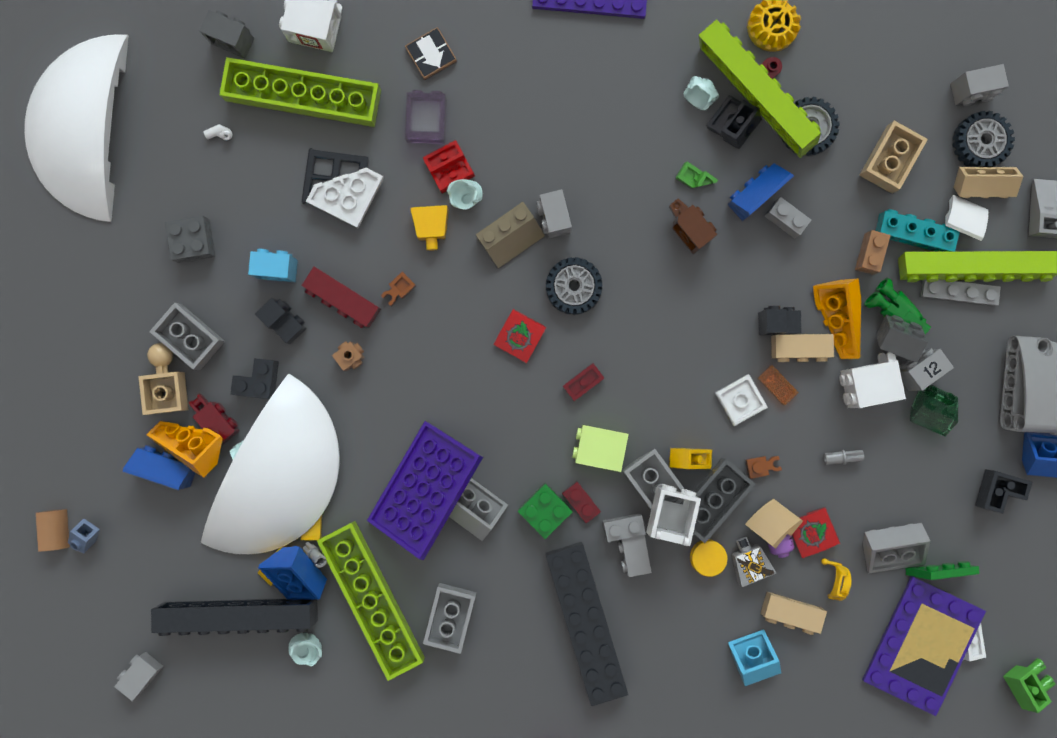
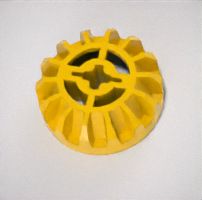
[747,0,801,52]

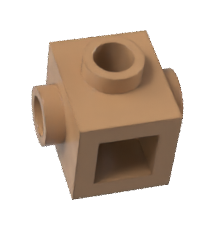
[332,341,365,371]

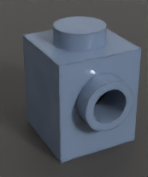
[68,519,100,554]

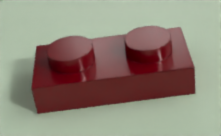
[563,363,604,401]
[562,481,601,523]

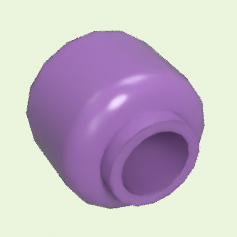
[768,534,794,558]

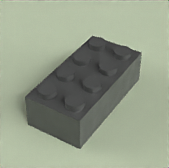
[682,458,756,543]

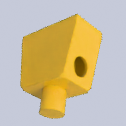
[411,205,449,251]

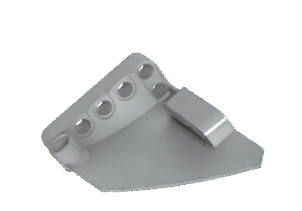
[1000,335,1057,435]

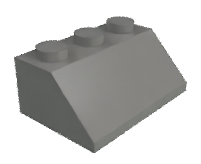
[622,449,684,510]
[449,478,508,541]
[863,523,930,574]

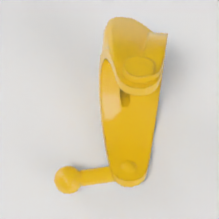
[821,558,851,601]

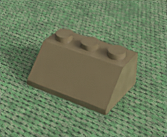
[476,202,545,269]

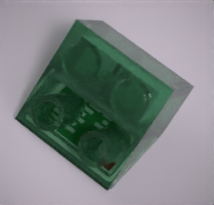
[910,385,958,437]

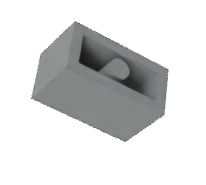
[765,197,811,239]
[602,513,646,542]
[618,535,652,577]
[114,652,163,701]

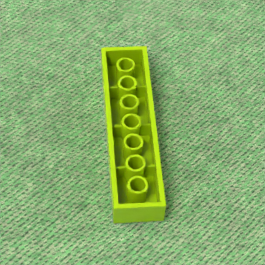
[699,19,821,158]
[219,57,381,127]
[317,521,425,681]

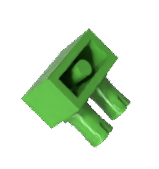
[1003,658,1056,713]

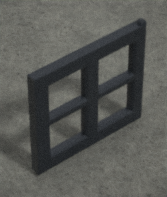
[301,148,369,204]

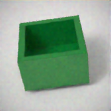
[518,483,573,539]

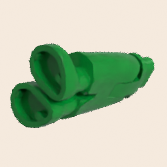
[864,277,931,335]

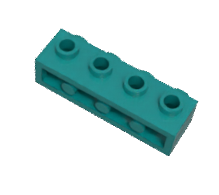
[875,209,960,252]

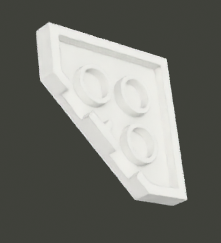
[306,168,384,228]

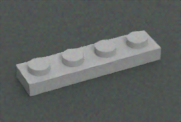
[920,280,1001,306]

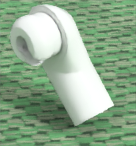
[203,124,232,141]

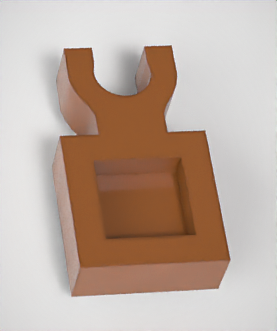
[381,271,416,306]
[745,456,782,479]

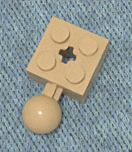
[138,343,189,415]

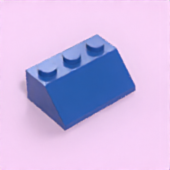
[727,163,794,221]
[1022,432,1057,478]
[123,445,195,490]
[258,546,327,599]

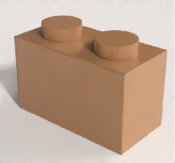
[855,230,891,275]

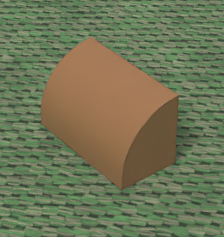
[36,509,70,552]

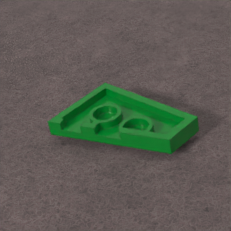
[905,561,979,580]

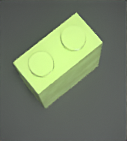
[572,425,629,472]

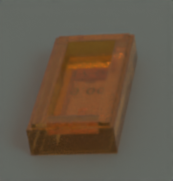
[758,365,799,406]

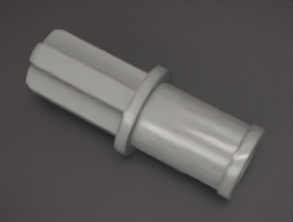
[824,450,864,465]
[303,542,327,568]

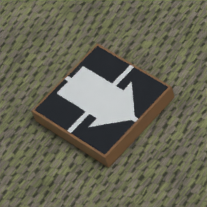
[405,27,457,80]

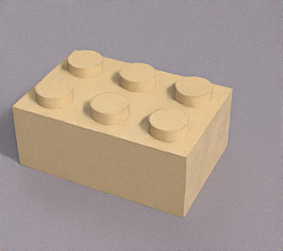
[859,120,928,194]

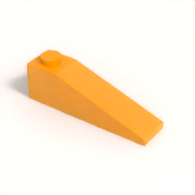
[813,279,861,359]
[146,421,223,478]

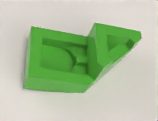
[676,161,718,188]

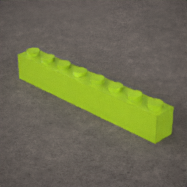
[898,251,1057,282]

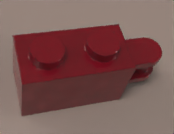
[189,393,240,446]

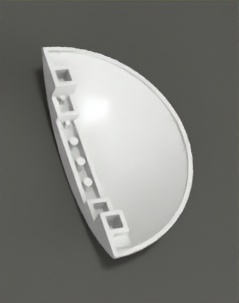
[24,34,129,222]
[201,374,340,554]

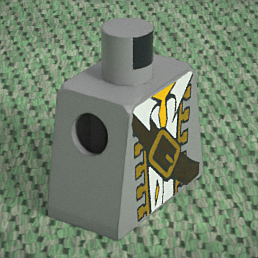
[732,537,776,587]

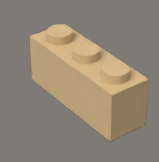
[954,167,1023,198]
[771,334,834,362]
[760,592,827,635]

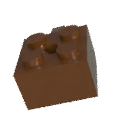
[669,198,717,254]

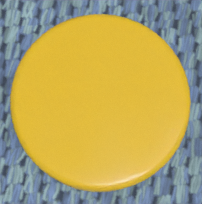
[690,539,728,577]

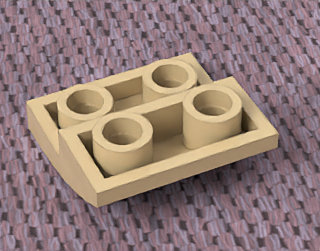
[745,499,803,549]

